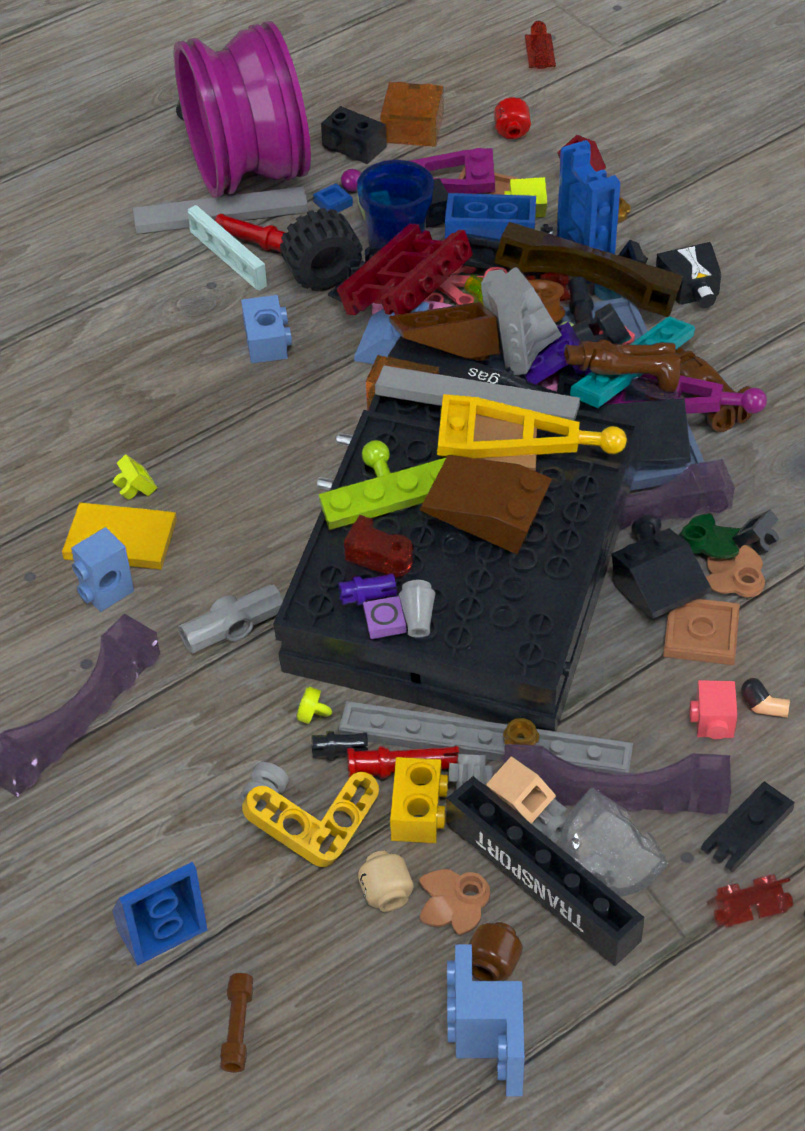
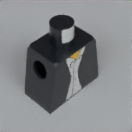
[656,242,721,308]

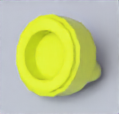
[296,686,332,724]

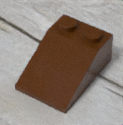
[389,302,499,361]
[420,455,552,554]

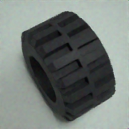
[280,208,363,291]

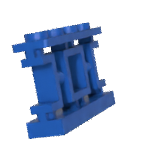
[557,140,621,284]

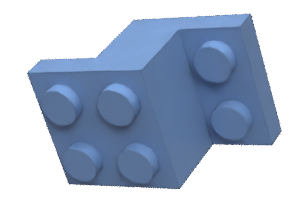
[447,944,525,1096]

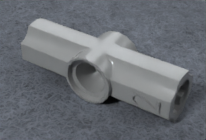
[178,584,283,653]

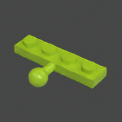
[318,440,446,530]

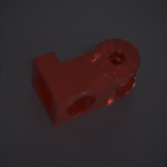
[344,515,413,577]

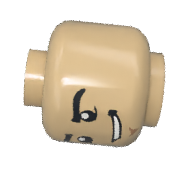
[358,851,414,912]

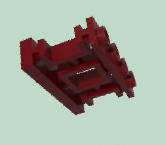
[337,224,472,316]

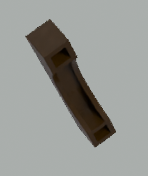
[494,222,683,317]

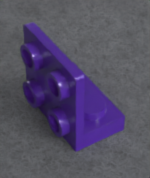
[525,322,592,384]

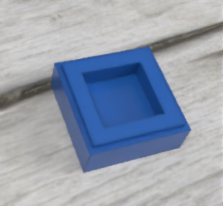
[313,183,353,213]

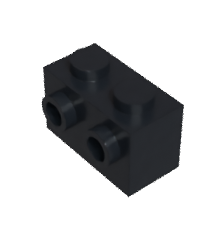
[321,106,387,164]

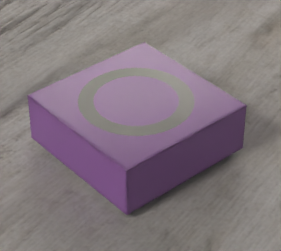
[363,596,406,639]

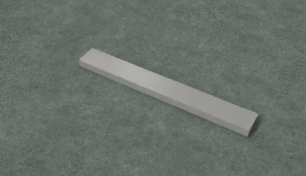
[339,701,633,780]

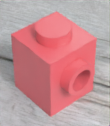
[689,680,737,739]

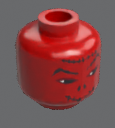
[494,97,531,139]

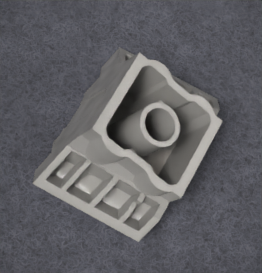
[481,267,562,375]

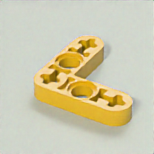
[242,772,379,867]

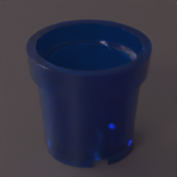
[357,160,434,249]

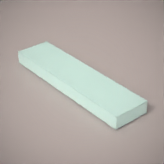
[188,205,267,291]

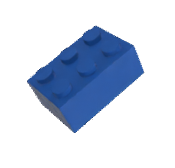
[445,193,536,240]

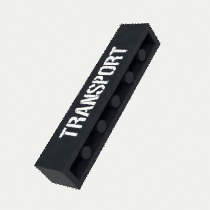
[446,776,645,966]

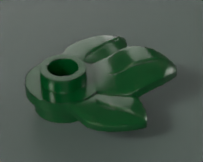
[679,513,741,559]

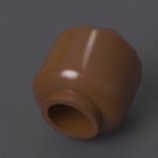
[469,922,523,981]

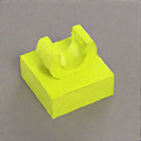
[113,454,157,500]

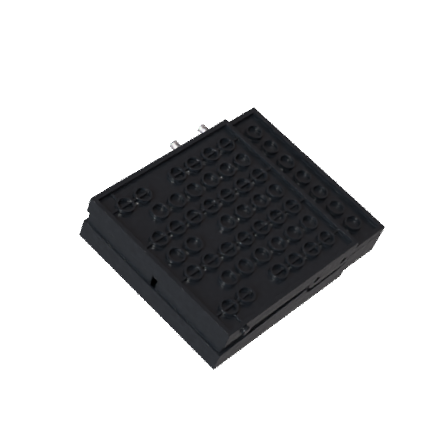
[273,394,643,732]

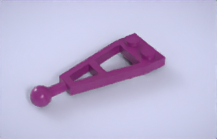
[341,148,496,194]
[603,374,767,414]

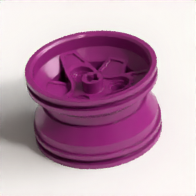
[173,21,311,198]

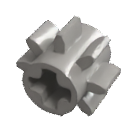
[448,754,494,790]
[532,799,569,843]

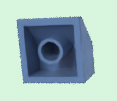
[354,302,429,367]

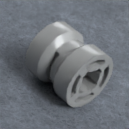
[240,762,289,811]

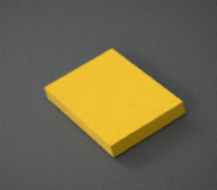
[62,502,177,570]

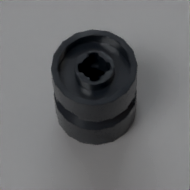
[572,303,632,344]

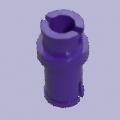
[338,573,397,606]

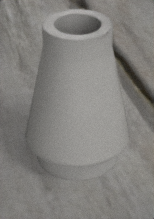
[399,580,435,637]

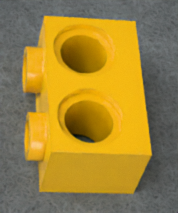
[390,757,448,843]

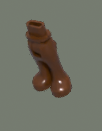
[564,339,680,393]
[675,347,753,432]

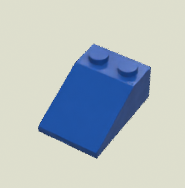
[112,862,208,966]

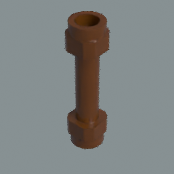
[220,973,253,1073]

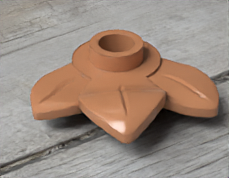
[706,545,765,597]
[419,869,490,935]

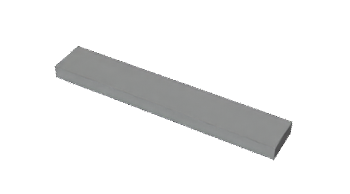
[133,186,308,234]
[375,366,580,421]

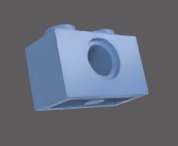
[241,295,292,363]
[71,527,134,612]

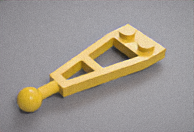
[437,394,627,458]

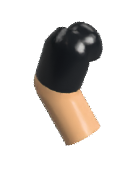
[741,678,790,718]

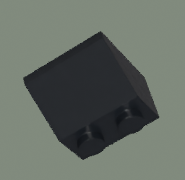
[611,528,711,619]

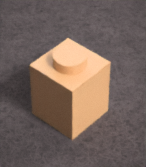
[486,756,556,824]

